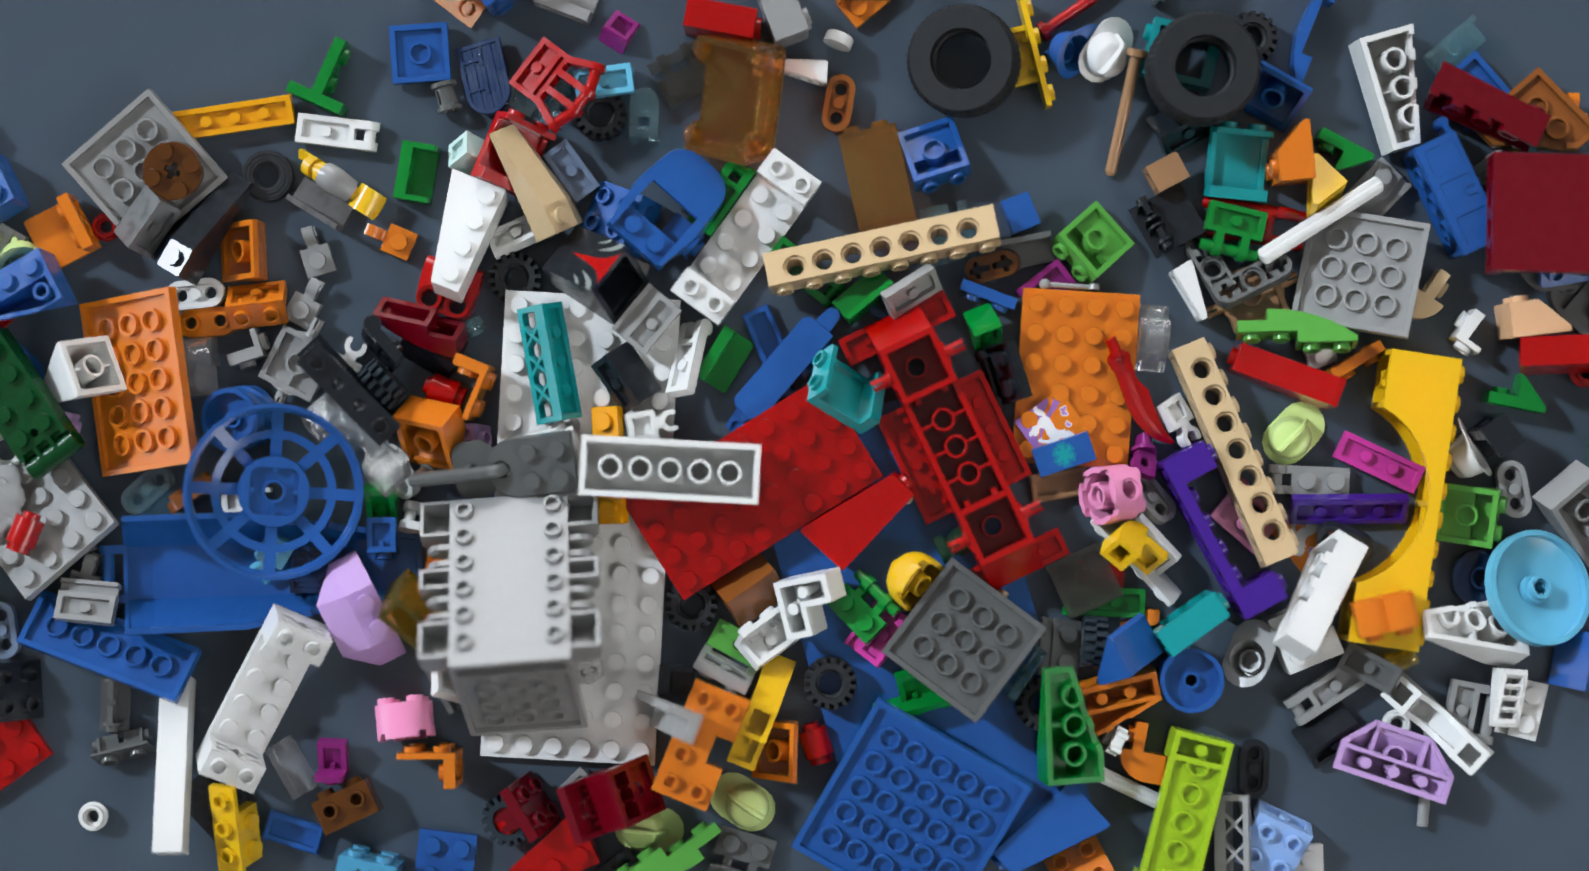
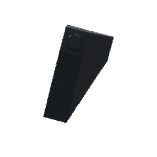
[152,171,255,286]

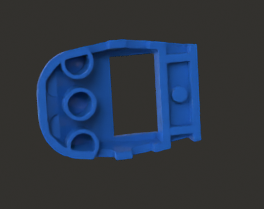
[606,149,725,271]

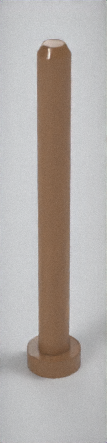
[1105,47,1148,176]

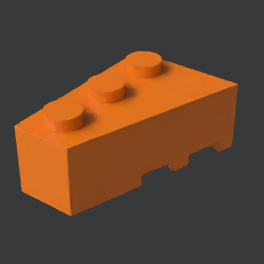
[1078,663,1162,737]

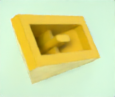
[1307,153,1348,218]

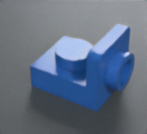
[366,517,400,560]

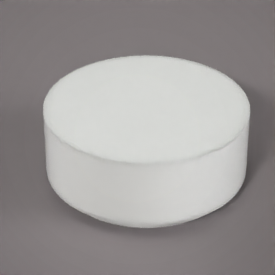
[823,29,854,52]

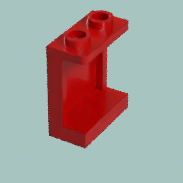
[470,108,557,197]

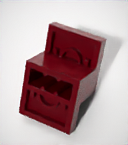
[556,754,666,845]

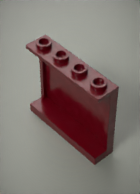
[1486,152,1589,275]

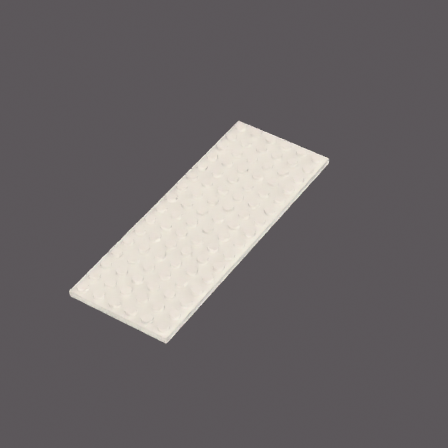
[480,290,681,766]

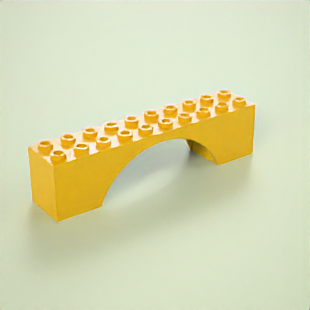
[1337,349,1465,652]

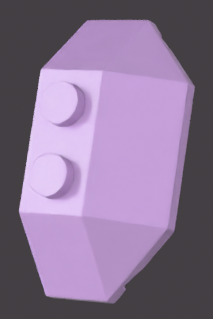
[316,551,407,666]
[1332,720,1454,805]

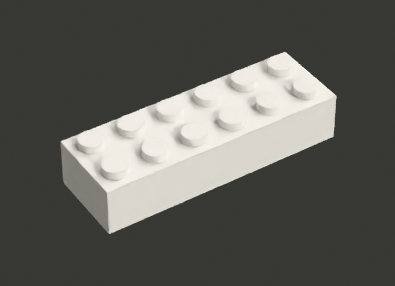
[578,434,761,505]

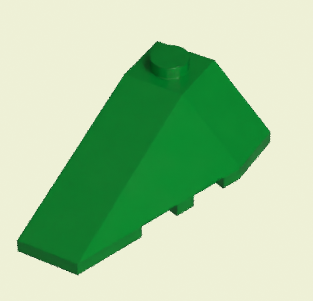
[1037,666,1105,786]

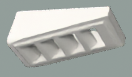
[769,58,828,87]
[1168,259,1208,322]
[1489,667,1528,728]

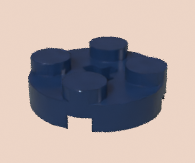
[1450,549,1493,603]

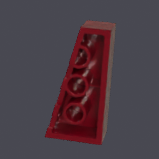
[1423,61,1551,153]

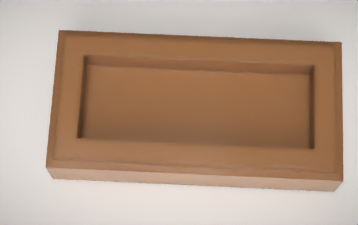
[1028,466,1087,502]

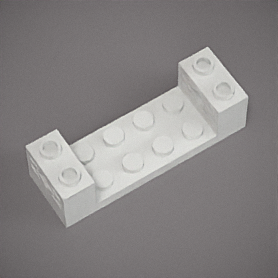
[670,148,822,327]
[195,603,333,794]

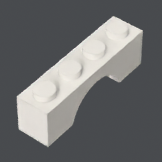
[1380,673,1495,776]

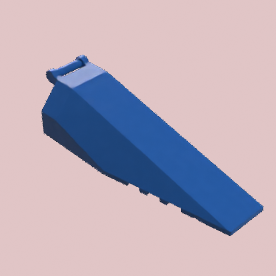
[99,512,423,635]

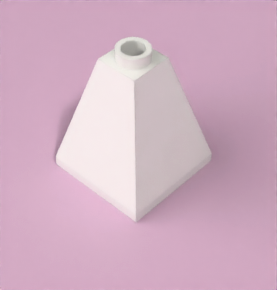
[44,335,127,403]

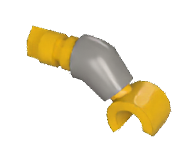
[298,148,387,220]

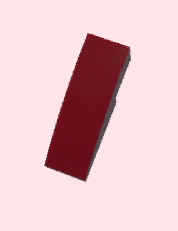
[372,296,467,358]

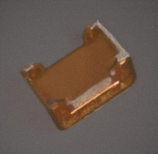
[684,34,786,166]

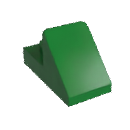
[1313,127,1375,172]
[963,303,1003,352]
[1480,373,1546,414]
[364,483,400,531]

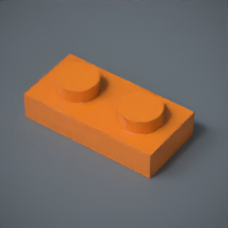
[1324,339,1386,380]

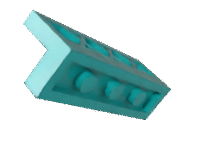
[517,301,582,425]

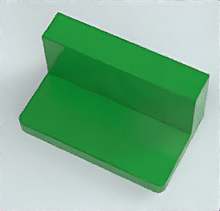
[832,271,894,326]
[698,325,754,393]

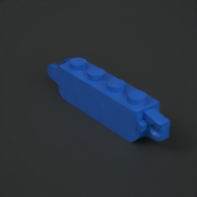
[726,307,840,432]

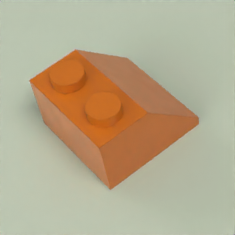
[1265,119,1316,187]
[392,395,466,470]

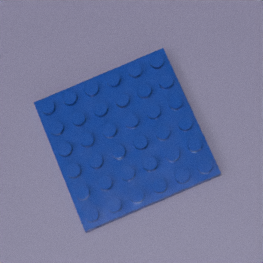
[791,696,1033,871]

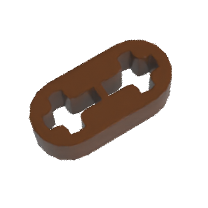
[965,249,1021,283]

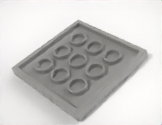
[62,88,228,227]
[1292,211,1431,340]
[0,458,119,601]

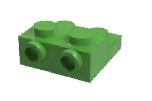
[1050,200,1135,284]
[1436,482,1508,549]

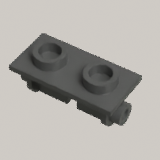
[100,676,131,732]
[90,727,157,766]

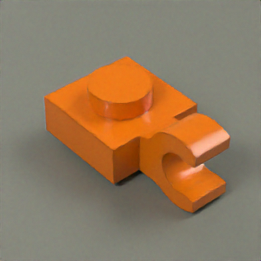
[364,223,419,261]

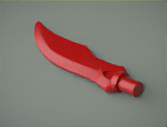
[1105,336,1174,444]

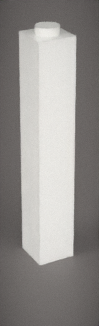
[152,676,196,856]

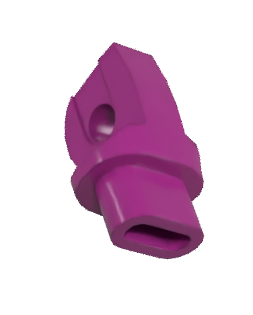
[1130,432,1157,481]

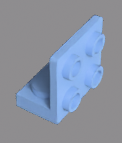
[1234,799,1313,871]

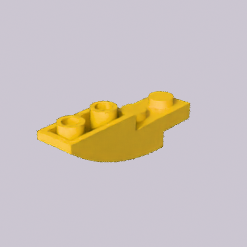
[726,655,796,772]

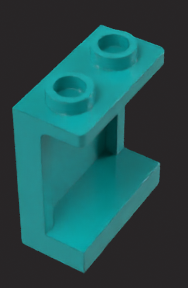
[1203,121,1274,202]
[807,344,886,434]

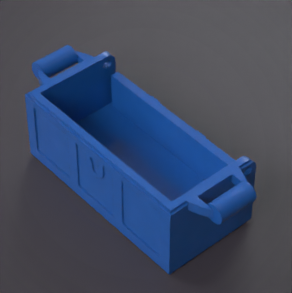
[1400,116,1487,260]

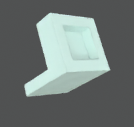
[448,131,485,176]

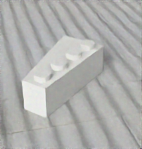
[1348,23,1421,156]
[431,169,509,304]
[1273,529,1368,661]

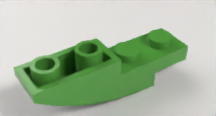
[1236,309,1358,354]
[616,821,722,871]

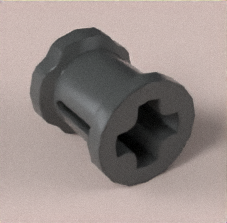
[431,79,463,115]

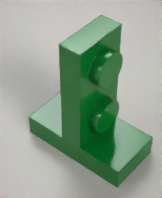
[285,36,352,118]

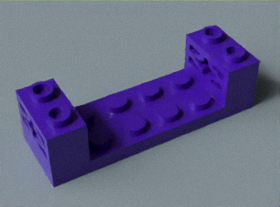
[1156,441,1288,620]

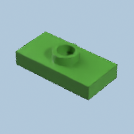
[706,617,758,671]

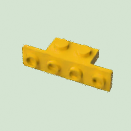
[1010,0,1056,110]
[208,783,263,871]

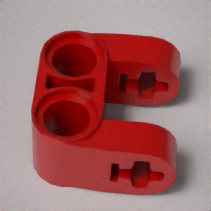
[416,255,485,322]

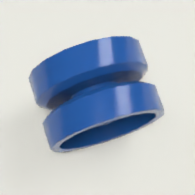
[201,384,274,451]
[1156,646,1225,713]

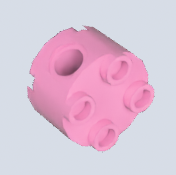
[1078,464,1146,525]
[375,694,436,743]

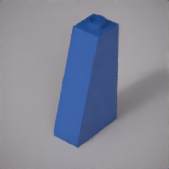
[991,784,1110,871]

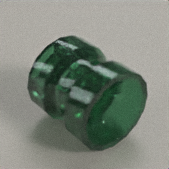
[932,526,971,564]

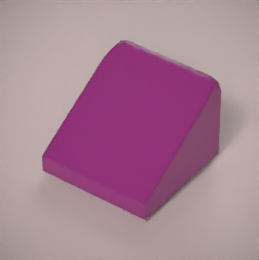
[598,9,641,54]

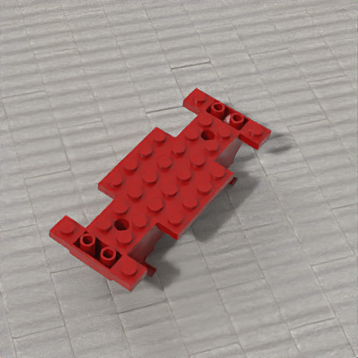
[838,290,1070,590]

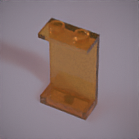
[838,120,917,233]

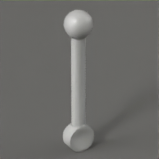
[1039,279,1100,292]

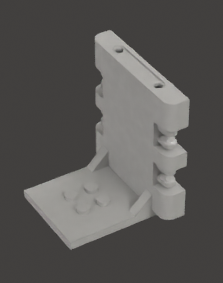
[418,491,602,736]

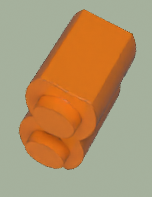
[1349,589,1420,643]

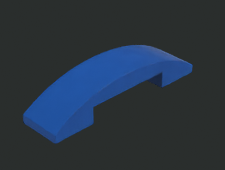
[1289,0,1335,83]

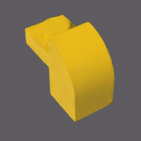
[1100,520,1168,575]

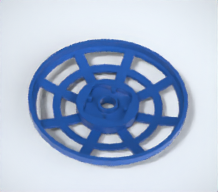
[183,403,364,581]

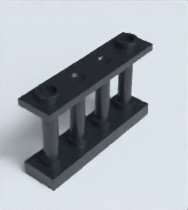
[295,334,401,447]

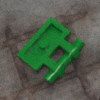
[1199,200,1268,262]
[826,568,901,645]

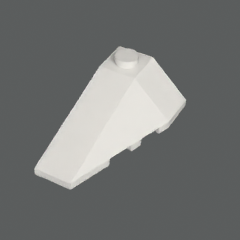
[1422,600,1530,668]

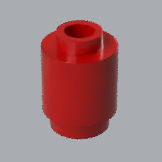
[422,373,468,408]
[6,510,45,556]
[798,721,834,766]

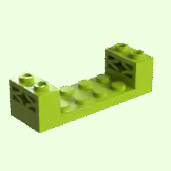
[1133,725,1234,871]

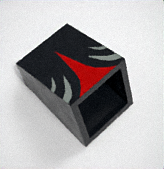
[542,225,649,325]

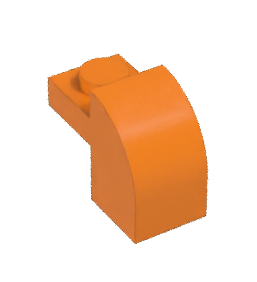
[1117,719,1166,785]

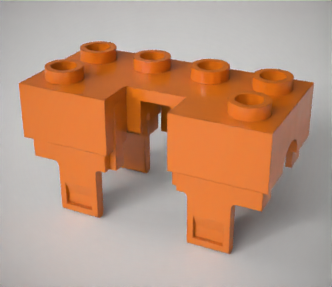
[651,677,751,812]

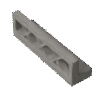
[635,690,703,744]
[1214,791,1251,871]

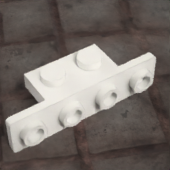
[1090,513,1182,607]

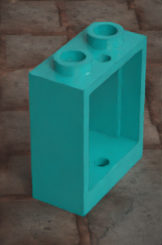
[1139,16,1220,93]
[1151,589,1231,657]

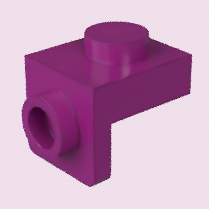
[314,737,350,785]

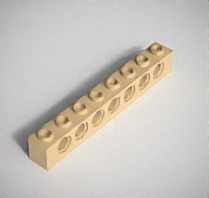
[762,204,1001,296]
[1167,337,1299,568]

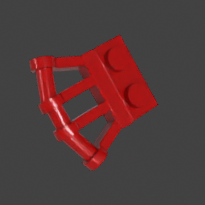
[508,36,607,134]

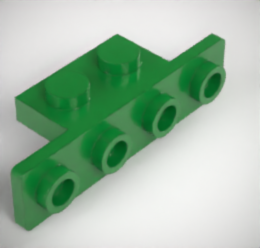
[872,670,952,715]

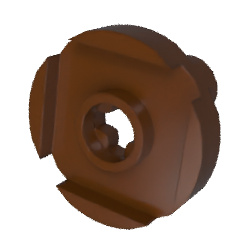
[143,141,204,200]

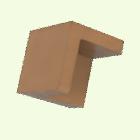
[1142,152,1190,196]

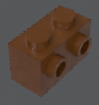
[311,775,383,836]

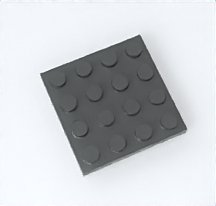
[881,558,1047,723]

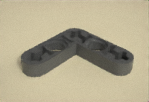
[1185,234,1292,309]

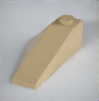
[489,124,583,242]

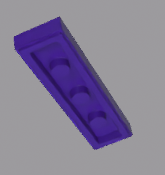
[1289,493,1410,524]

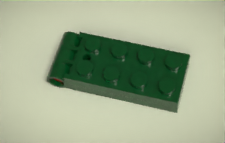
[0,328,86,480]

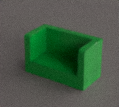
[393,140,441,206]

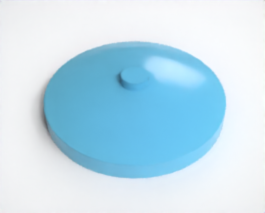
[1484,530,1589,647]

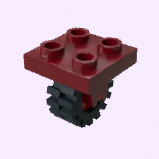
[482,770,562,847]

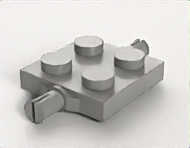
[258,317,337,404]

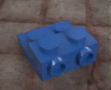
[897,116,971,194]

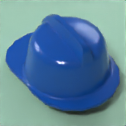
[1043,23,1098,79]

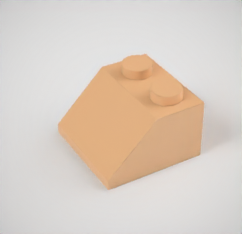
[1494,295,1572,341]

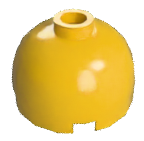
[886,551,944,611]

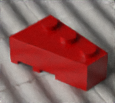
[508,817,602,871]

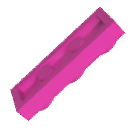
[1332,430,1426,494]

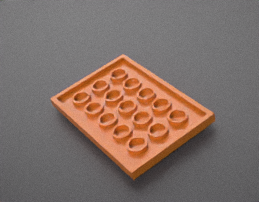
[79,286,199,477]
[1012,287,1140,467]

